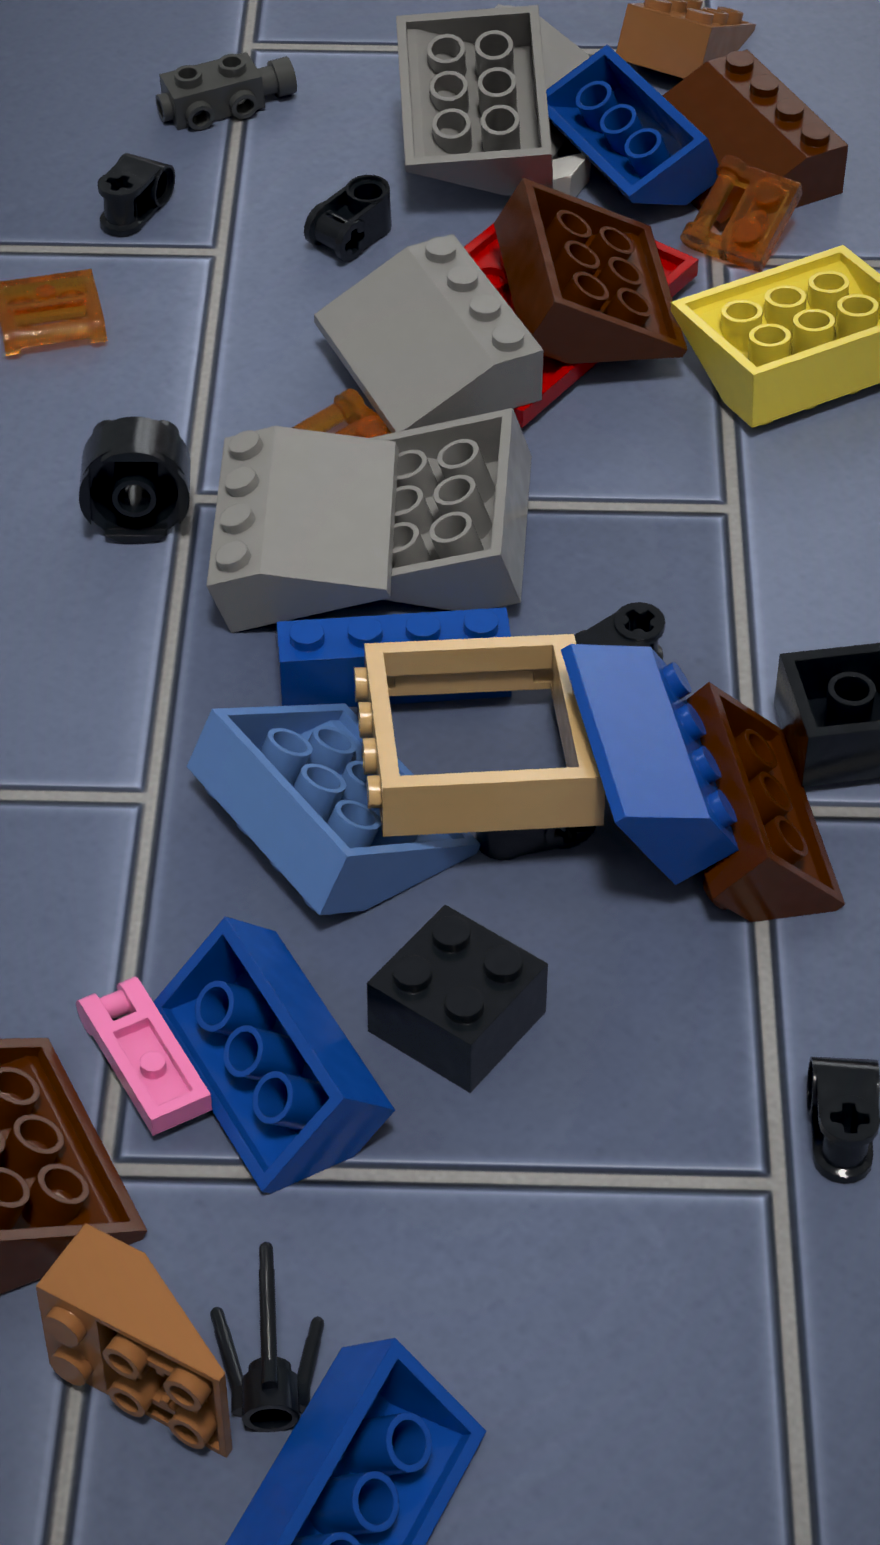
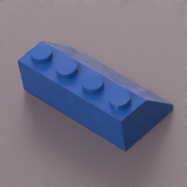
[546,45,724,205]
[276,607,512,707]
[561,644,739,885]
[154,916,395,1194]
[225,1338,487,1545]

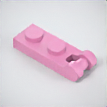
[76,976,212,1136]

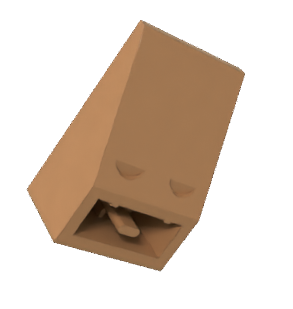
[616,0,756,79]
[36,1223,233,1458]

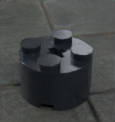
[79,416,191,544]

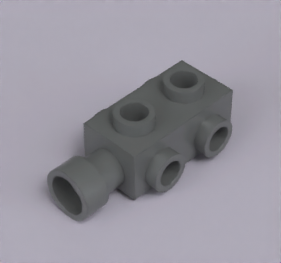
[155,52,297,130]

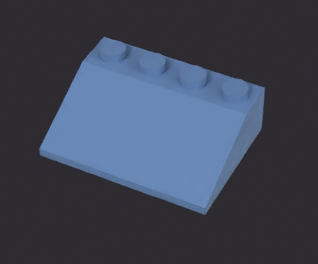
[187,703,481,916]

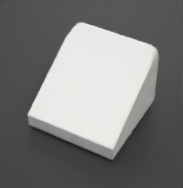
[552,153,591,197]

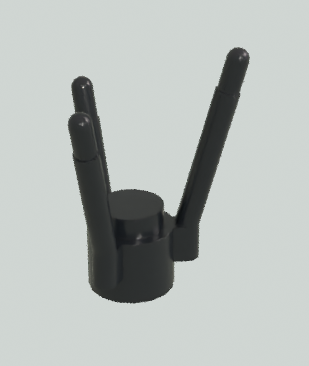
[210,1242,324,1432]

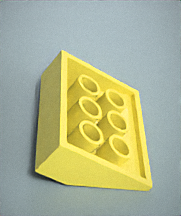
[671,245,880,428]

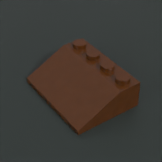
[662,49,848,232]
[494,177,688,364]
[0,1038,147,1294]

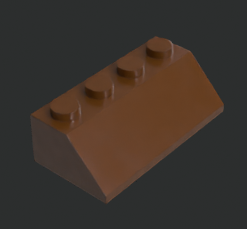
[687,682,845,922]

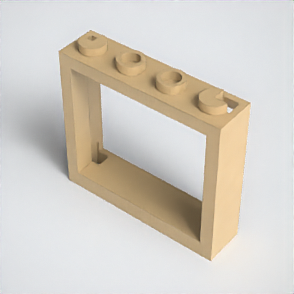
[354,634,605,837]

